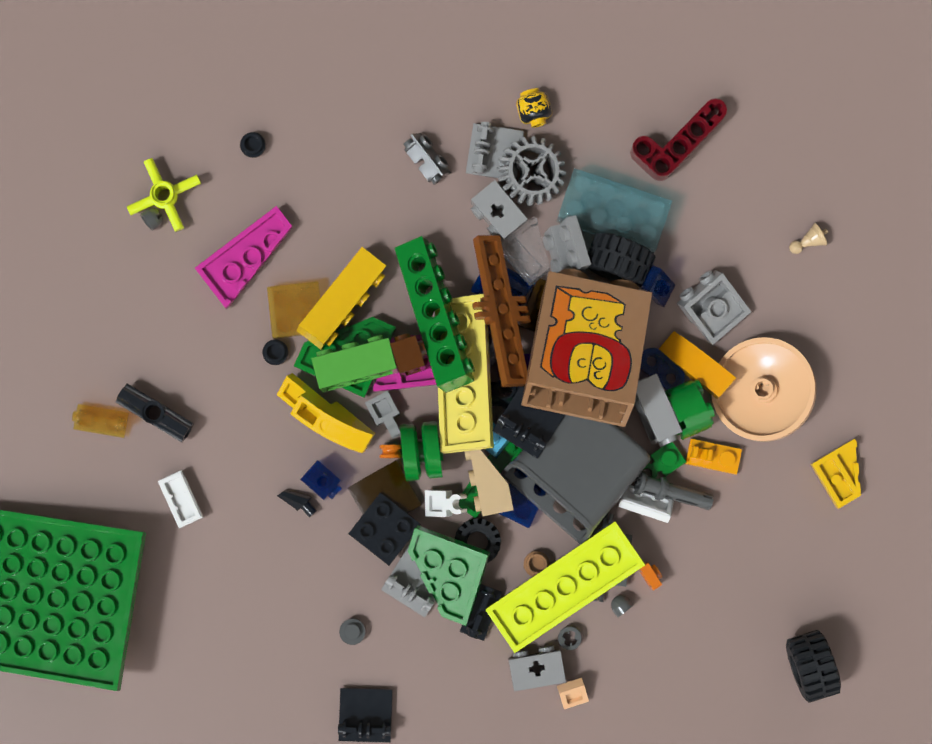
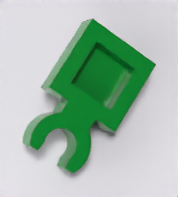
[643,442,686,478]

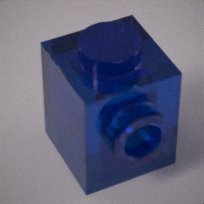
[300,460,342,501]

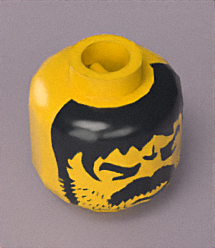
[516,88,552,128]

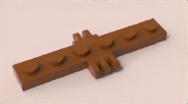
[472,235,531,387]

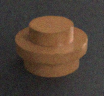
[523,551,550,577]

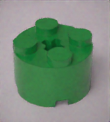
[665,379,715,440]

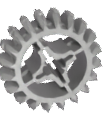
[497,136,566,206]

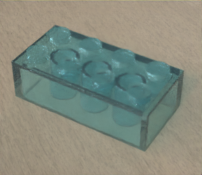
[556,168,672,253]

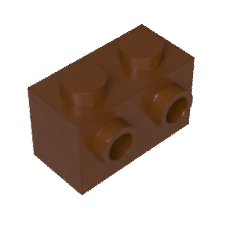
[390,333,428,378]

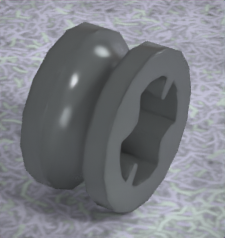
[558,626,581,650]

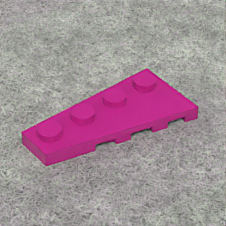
[195,206,293,309]

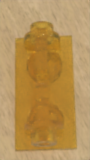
[72,404,129,438]

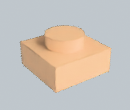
[557,678,589,709]

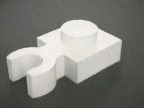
[425,490,467,517]

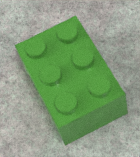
[311,335,398,393]

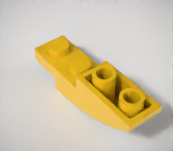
[277,373,375,453]

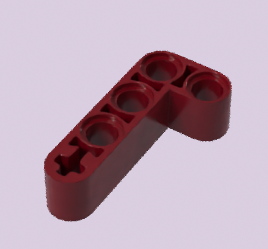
[630,98,727,181]

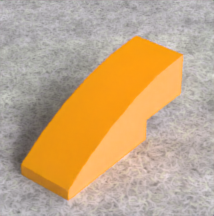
[657,331,736,399]

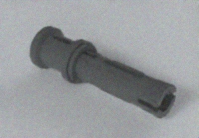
[634,472,714,510]

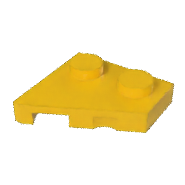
[810,439,861,509]

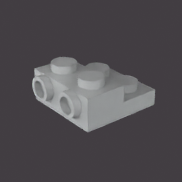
[543,215,591,273]
[677,270,751,345]

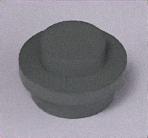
[339,619,366,645]

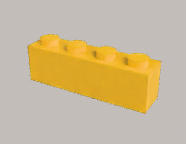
[296,247,386,350]

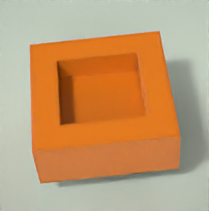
[639,562,662,591]

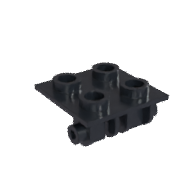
[492,386,565,459]
[348,493,421,566]
[338,688,392,743]

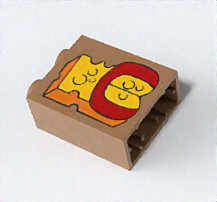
[521,269,652,427]

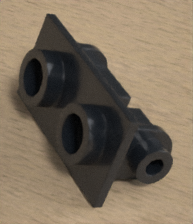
[460,584,502,641]

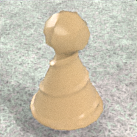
[789,223,828,254]

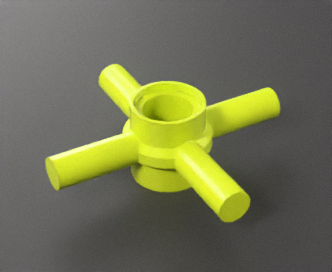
[127,158,201,232]

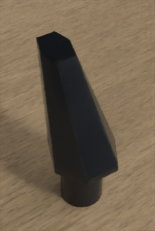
[277,490,317,518]

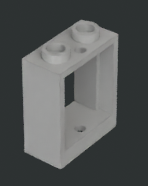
[634,374,682,447]

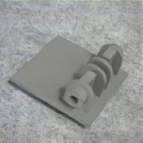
[466,122,524,179]
[381,546,435,617]

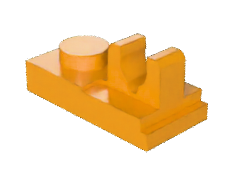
[685,439,742,475]

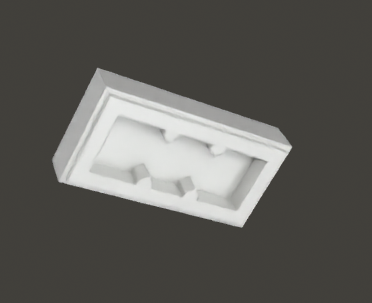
[158,470,204,528]
[618,485,674,523]

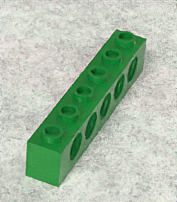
[394,236,475,393]

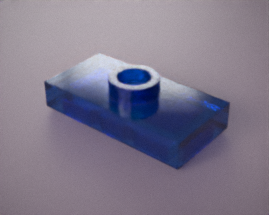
[642,265,676,307]

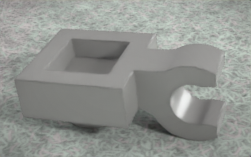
[365,391,401,439]

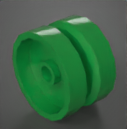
[400,421,443,481]

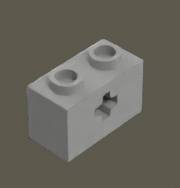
[470,180,528,243]
[508,646,566,692]

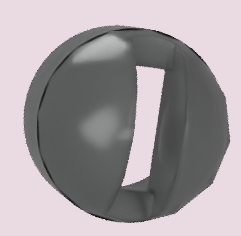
[140,208,163,231]
[611,595,634,617]

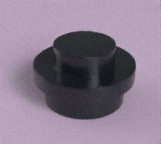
[240,132,266,158]
[262,339,288,365]

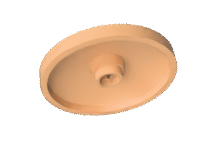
[711,337,816,442]

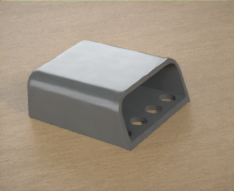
[500,415,650,544]

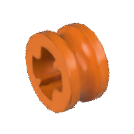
[379,445,403,458]

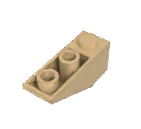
[464,450,513,516]

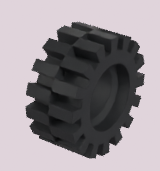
[455,518,501,563]

